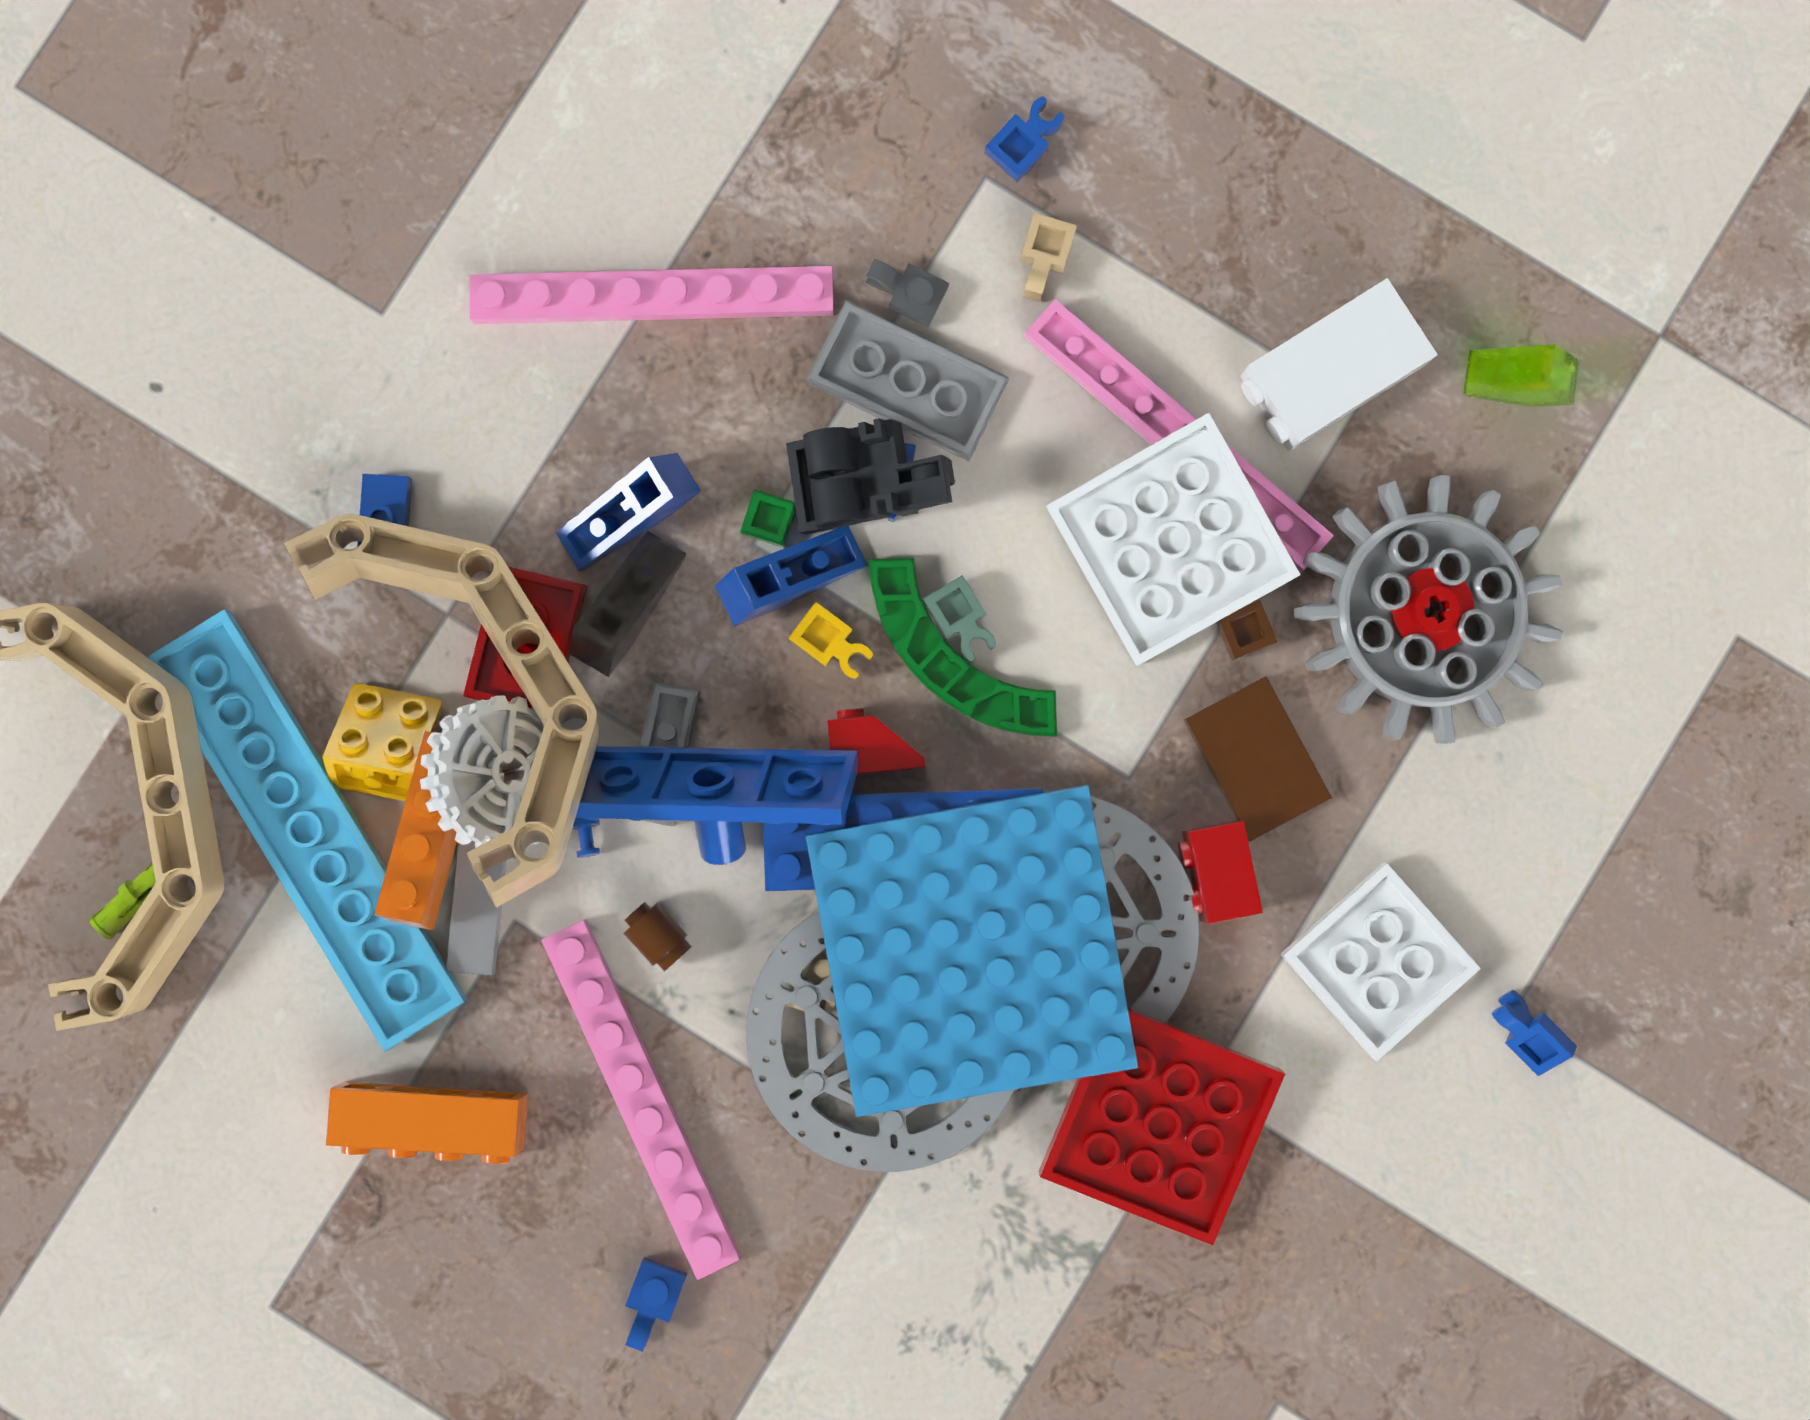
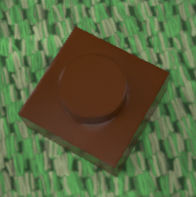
[1216,600,1277,661]

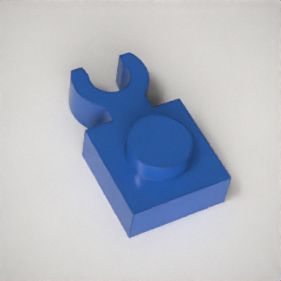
[984,96,1064,183]

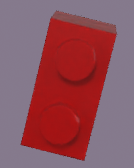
[1178,821,1263,924]

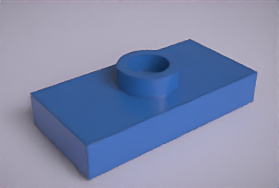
[357,474,412,547]

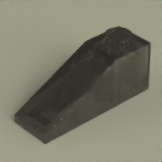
[569,531,687,678]

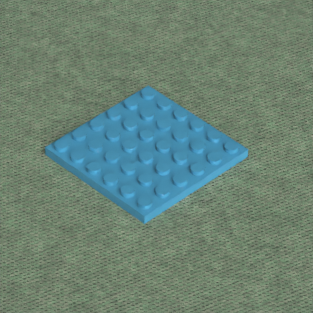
[806,785,1138,1117]

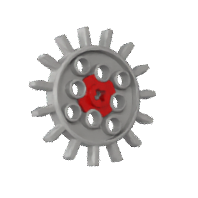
[1294,475,1563,744]

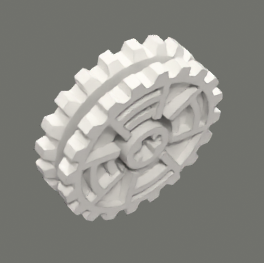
[420,695,563,848]

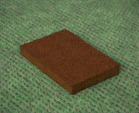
[1184,676,1332,841]

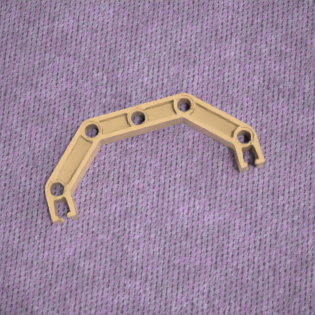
[284,514,600,908]
[0,603,224,1031]

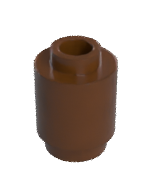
[623,902,692,972]

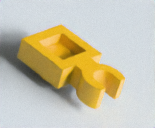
[788,602,874,680]

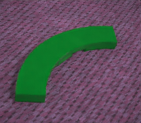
[868,558,1057,737]

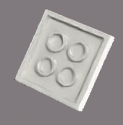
[1280,863,1481,1061]

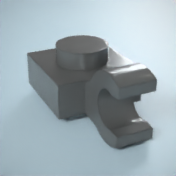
[866,259,950,328]

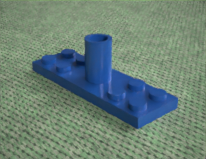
[576,746,859,865]

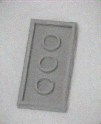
[806,300,1009,461]

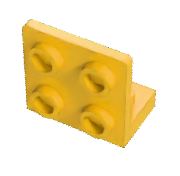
[322,683,443,801]

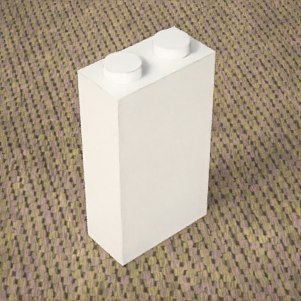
[1240,278,1438,451]

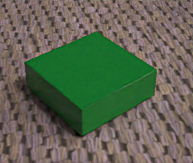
[740,489,796,548]

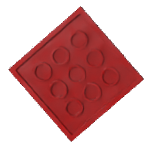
[1038,1008,1285,1246]

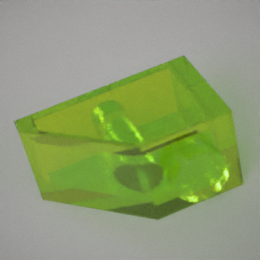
[1463,344,1580,407]

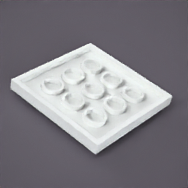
[1046,413,1300,666]

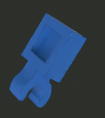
[1492,989,1577,1076]
[625,1257,688,1352]

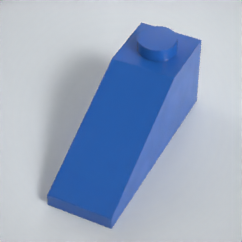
[556,453,701,571]
[715,526,867,627]

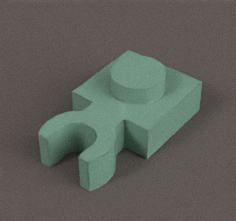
[923,575,996,663]

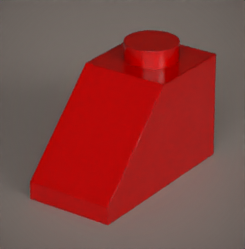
[827,708,925,775]

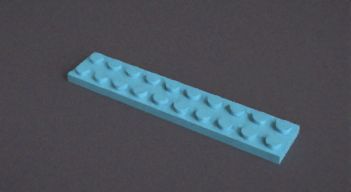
[147,609,468,1052]

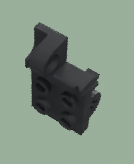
[786,418,955,535]

